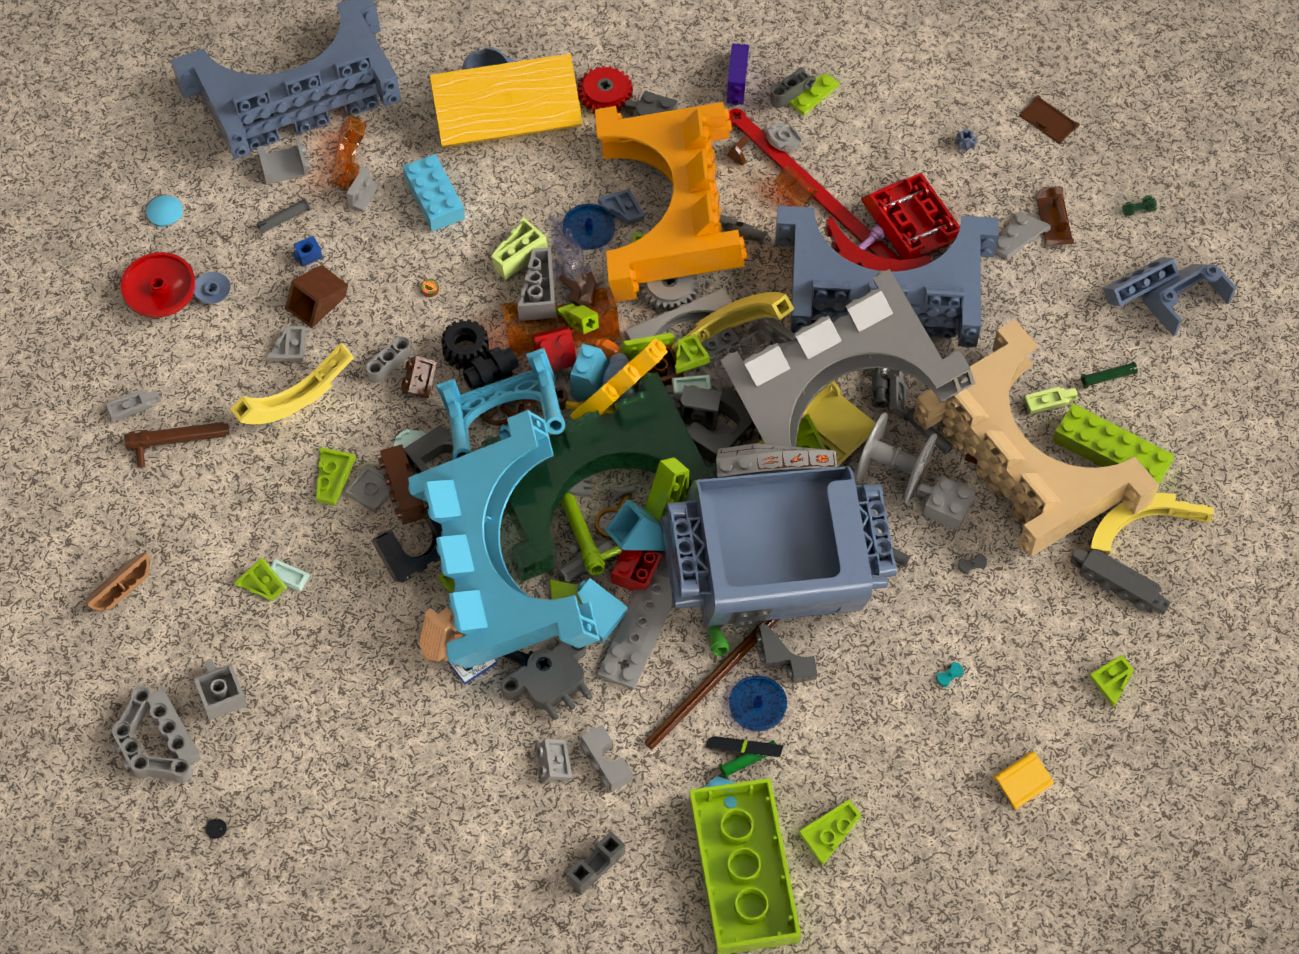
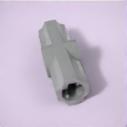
[557,539,613,583]

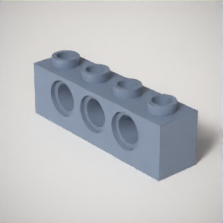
[1103,257,1179,306]

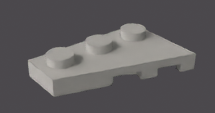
[995,212,1051,260]

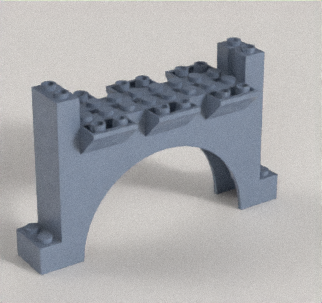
[171,0,401,159]
[775,206,999,348]

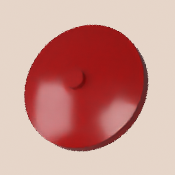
[121,252,196,318]

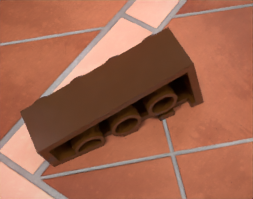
[378,444,425,525]

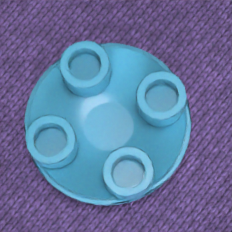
[146,195,183,227]

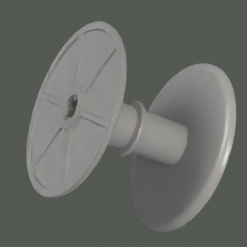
[854,412,937,504]

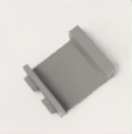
[257,138,311,185]

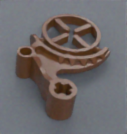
[480,369,569,426]

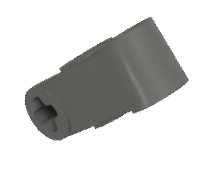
[770,67,816,108]

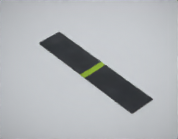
[705,736,783,758]

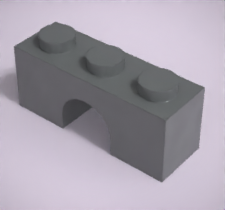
[566,831,625,895]

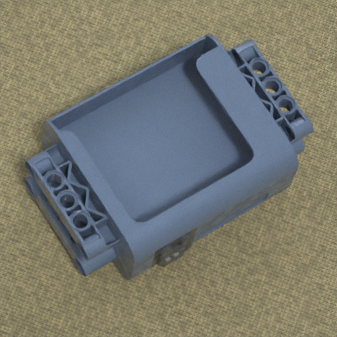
[661,466,897,628]

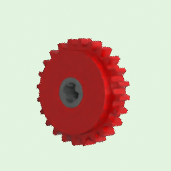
[577,65,633,113]

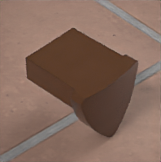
[727,134,750,166]

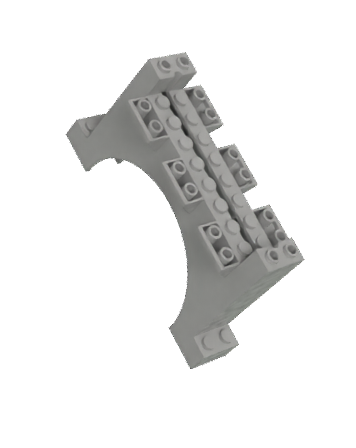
[721,269,975,447]

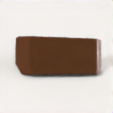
[1036,186,1074,245]

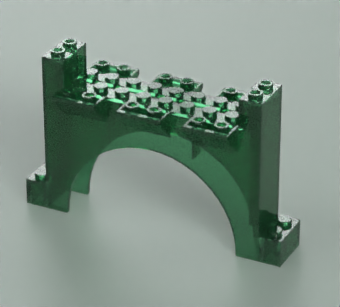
[481,372,718,583]

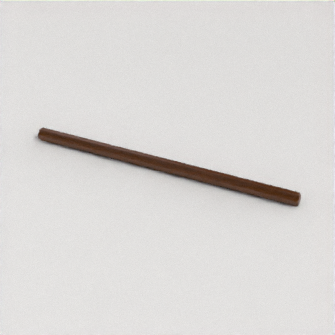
[645,619,780,750]

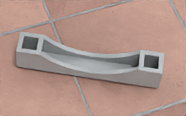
[625,289,732,340]

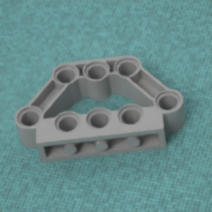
[112,686,201,783]

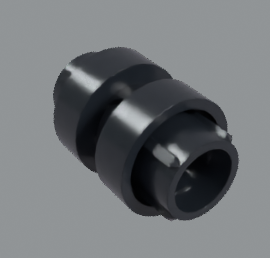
[462,347,519,390]

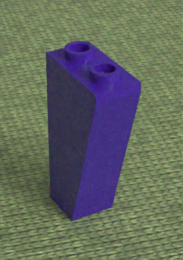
[726,43,749,105]

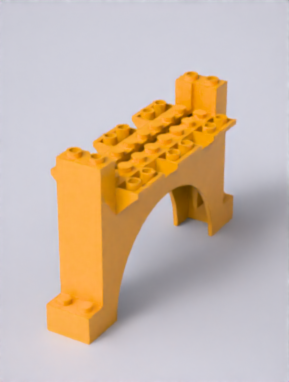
[595,102,747,302]

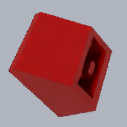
[611,549,663,590]

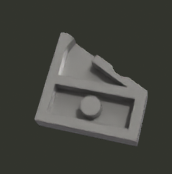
[267,326,306,362]

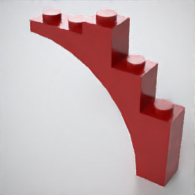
[824,217,932,272]

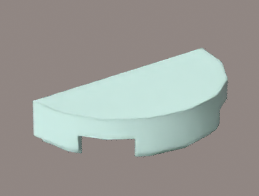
[394,429,426,448]

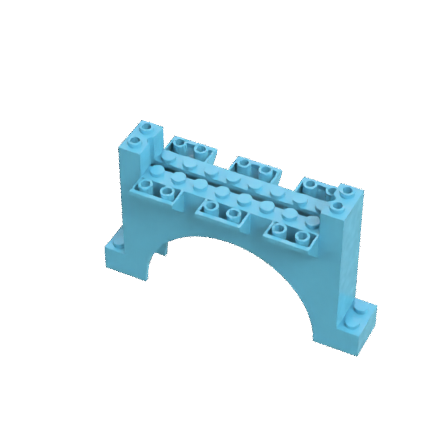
[408,410,600,668]

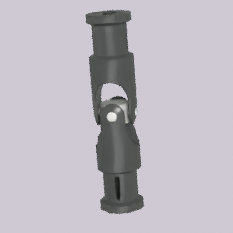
[872,368,889,408]

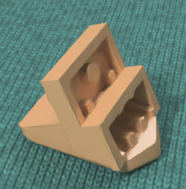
[419,607,466,662]

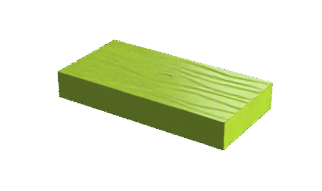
[689,778,801,954]

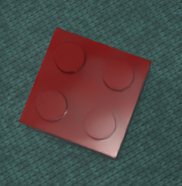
[531,326,577,371]

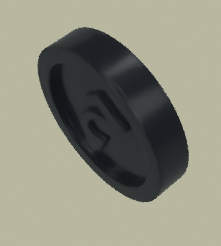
[206,819,227,839]

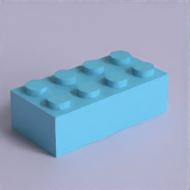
[402,154,465,231]

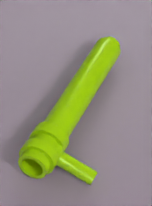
[561,493,622,576]

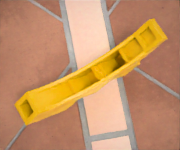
[569,338,668,429]

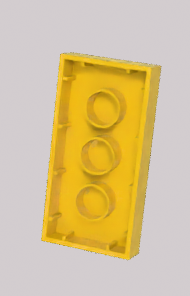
[429,54,583,148]

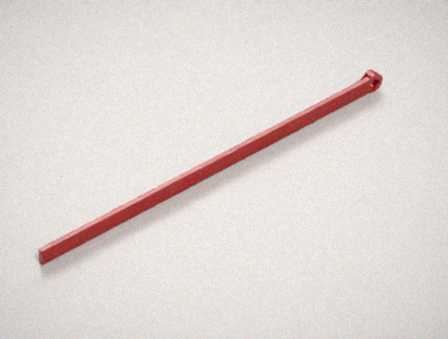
[728,109,958,331]

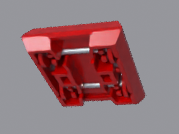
[861,173,960,260]

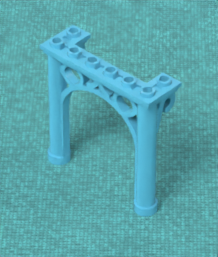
[436,348,565,460]

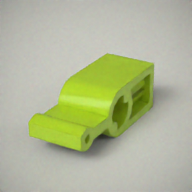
[556,303,599,334]

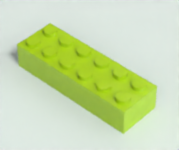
[1053,403,1175,486]

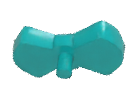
[936,662,963,687]

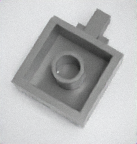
[917,475,976,531]
[193,659,247,720]

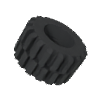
[441,319,489,370]

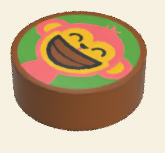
[420,279,439,297]

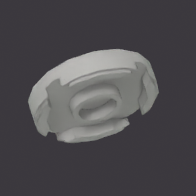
[766,123,801,152]

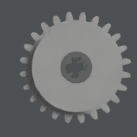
[640,274,699,312]

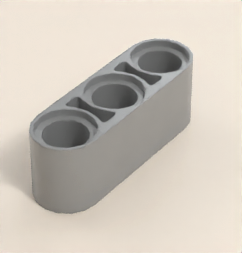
[366,336,411,383]

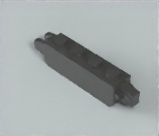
[1070,548,1171,615]

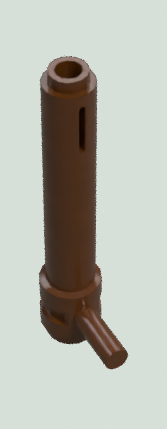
[124,422,230,468]

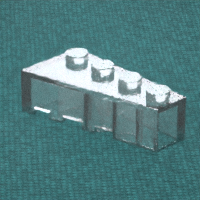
[696,328,774,392]

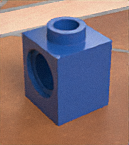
[292,236,323,267]

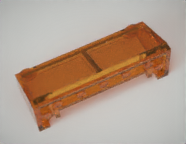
[501,287,620,357]

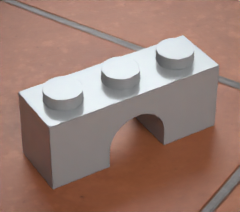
[580,725,633,792]

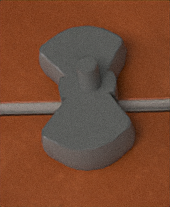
[958,553,987,574]

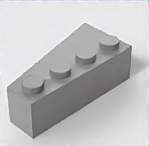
[517,247,556,321]

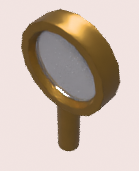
[595,493,632,539]

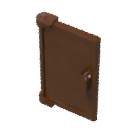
[1019,95,1080,144]

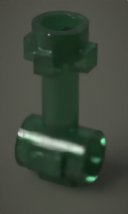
[1122,195,1157,216]

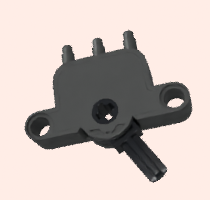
[501,642,592,720]

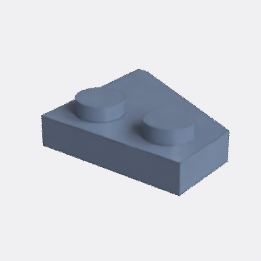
[598,189,645,225]

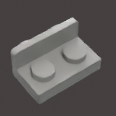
[347,166,379,212]
[536,739,572,784]

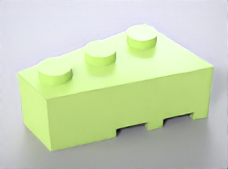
[491,217,548,280]

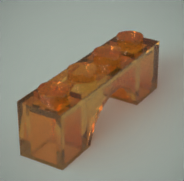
[331,115,366,190]

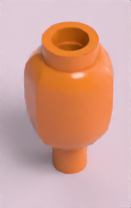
[595,339,621,360]

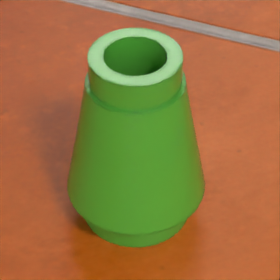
[708,625,729,656]

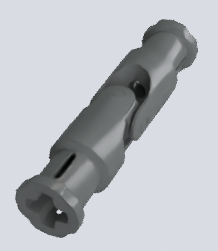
[719,215,768,245]

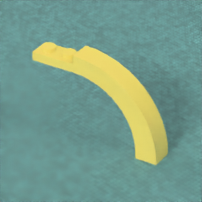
[672,292,794,355]
[230,343,354,424]
[1089,493,1214,556]

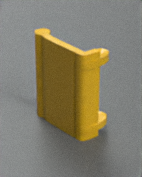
[992,751,1054,810]

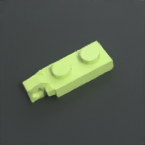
[1024,387,1078,415]

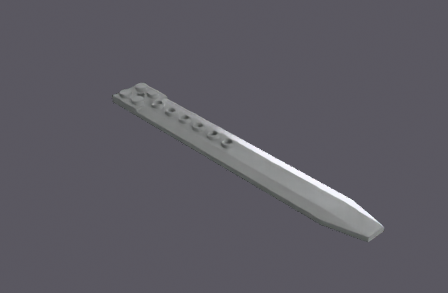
[597,424,736,690]

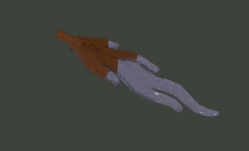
[549,216,597,311]

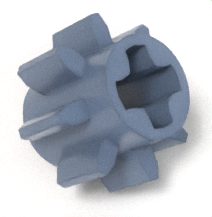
[954,129,977,152]

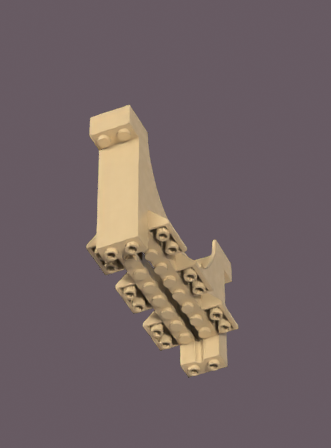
[914,320,1159,557]

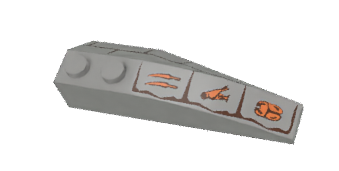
[716,443,837,478]

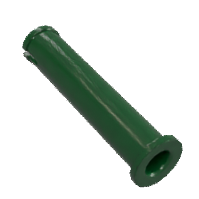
[1081,362,1138,389]

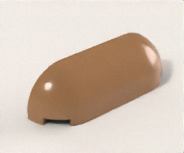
[85,553,150,611]

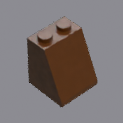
[285,265,348,329]

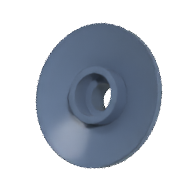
[194,272,231,304]

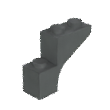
[755,624,818,683]

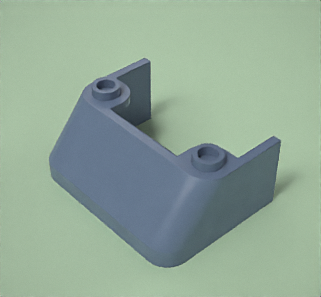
[1143,264,1237,336]

